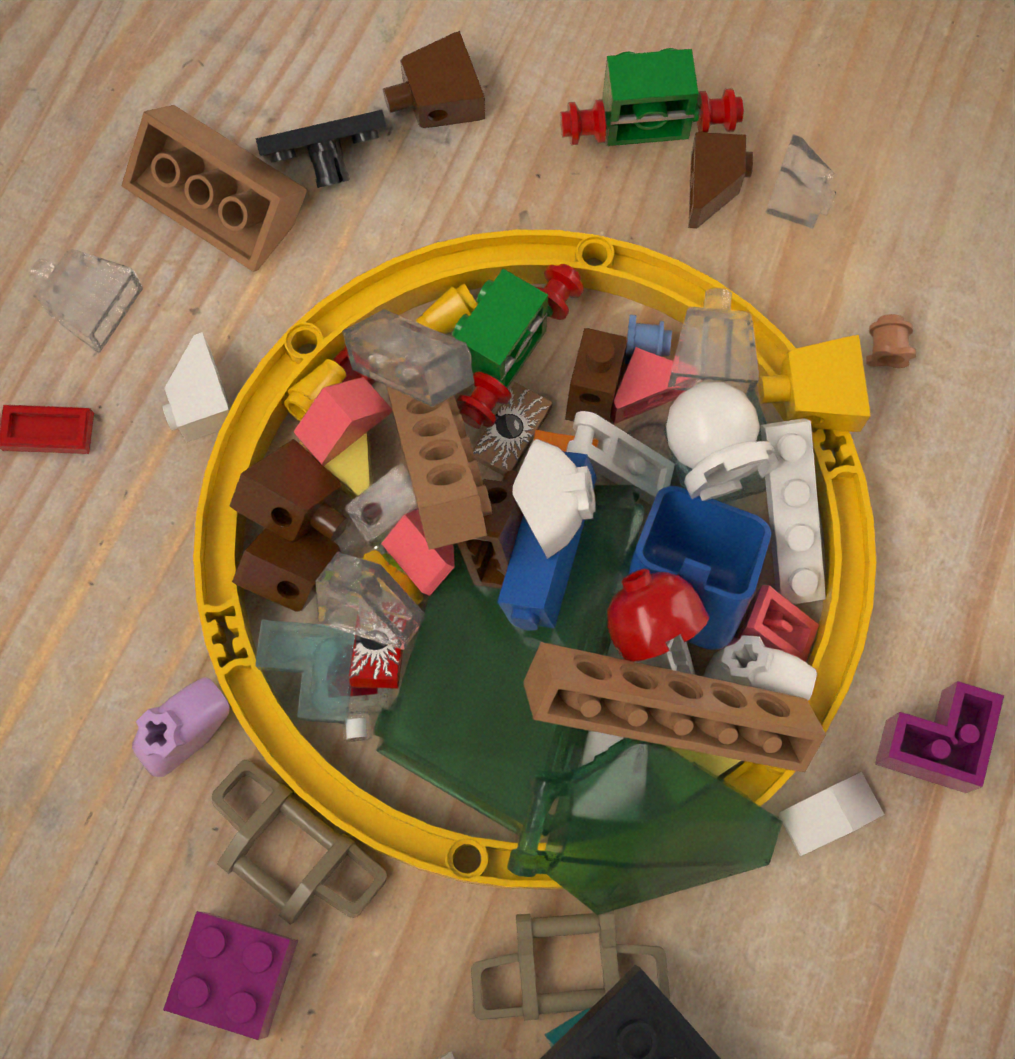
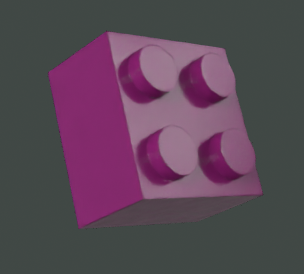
[163,911,298,1040]

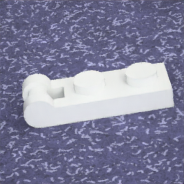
[566,411,675,505]

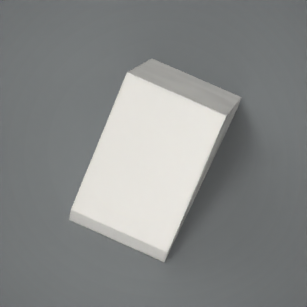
[778,772,884,856]

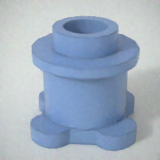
[625,315,672,364]

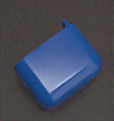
[621,486,771,650]

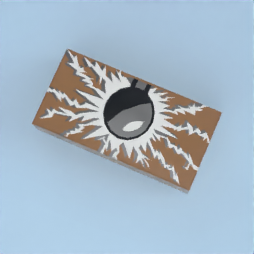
[473,382,553,476]

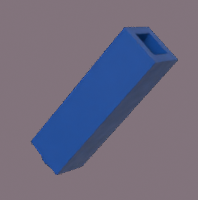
[497,451,597,630]

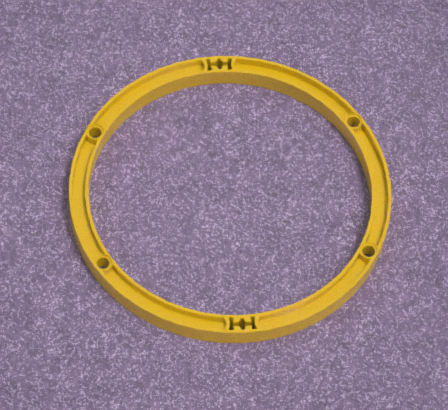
[193,229,877,890]

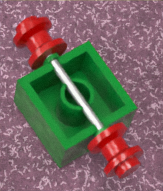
[560,48,744,146]
[452,264,584,429]

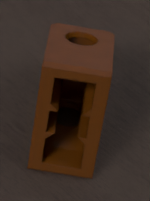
[383,31,485,129]
[565,328,628,422]
[229,439,349,542]
[458,471,523,589]
[232,528,352,612]

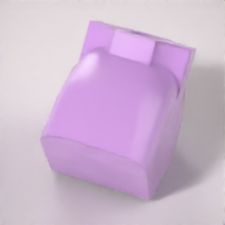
[132,677,229,777]

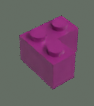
[875,681,1004,793]

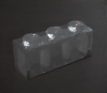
[342,309,474,407]

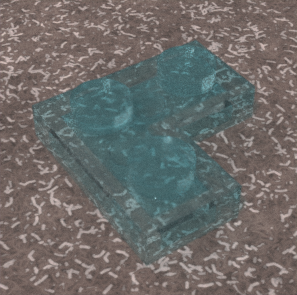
[255,620,356,724]

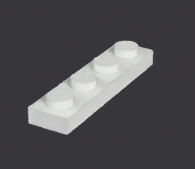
[760,418,826,604]

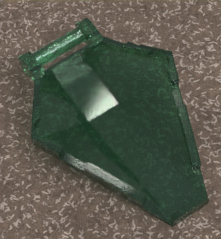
[507,738,783,915]

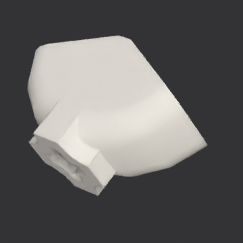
[513,439,595,559]
[703,635,817,701]

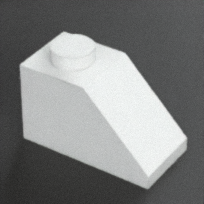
[162,333,231,442]

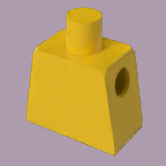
[758,335,871,432]

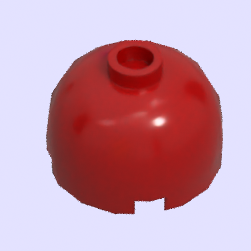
[607,569,709,662]

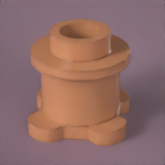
[866,314,916,368]

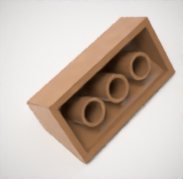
[121,105,307,272]

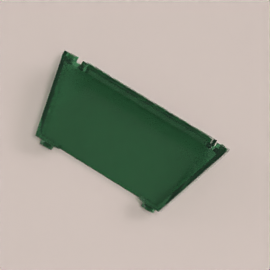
[373,485,645,843]

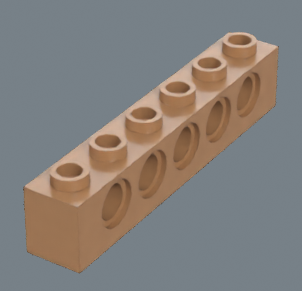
[382,358,492,550]
[523,642,826,773]

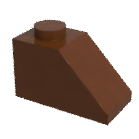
[688,132,753,229]

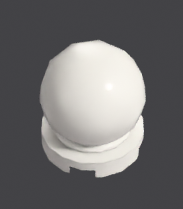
[666,382,779,501]

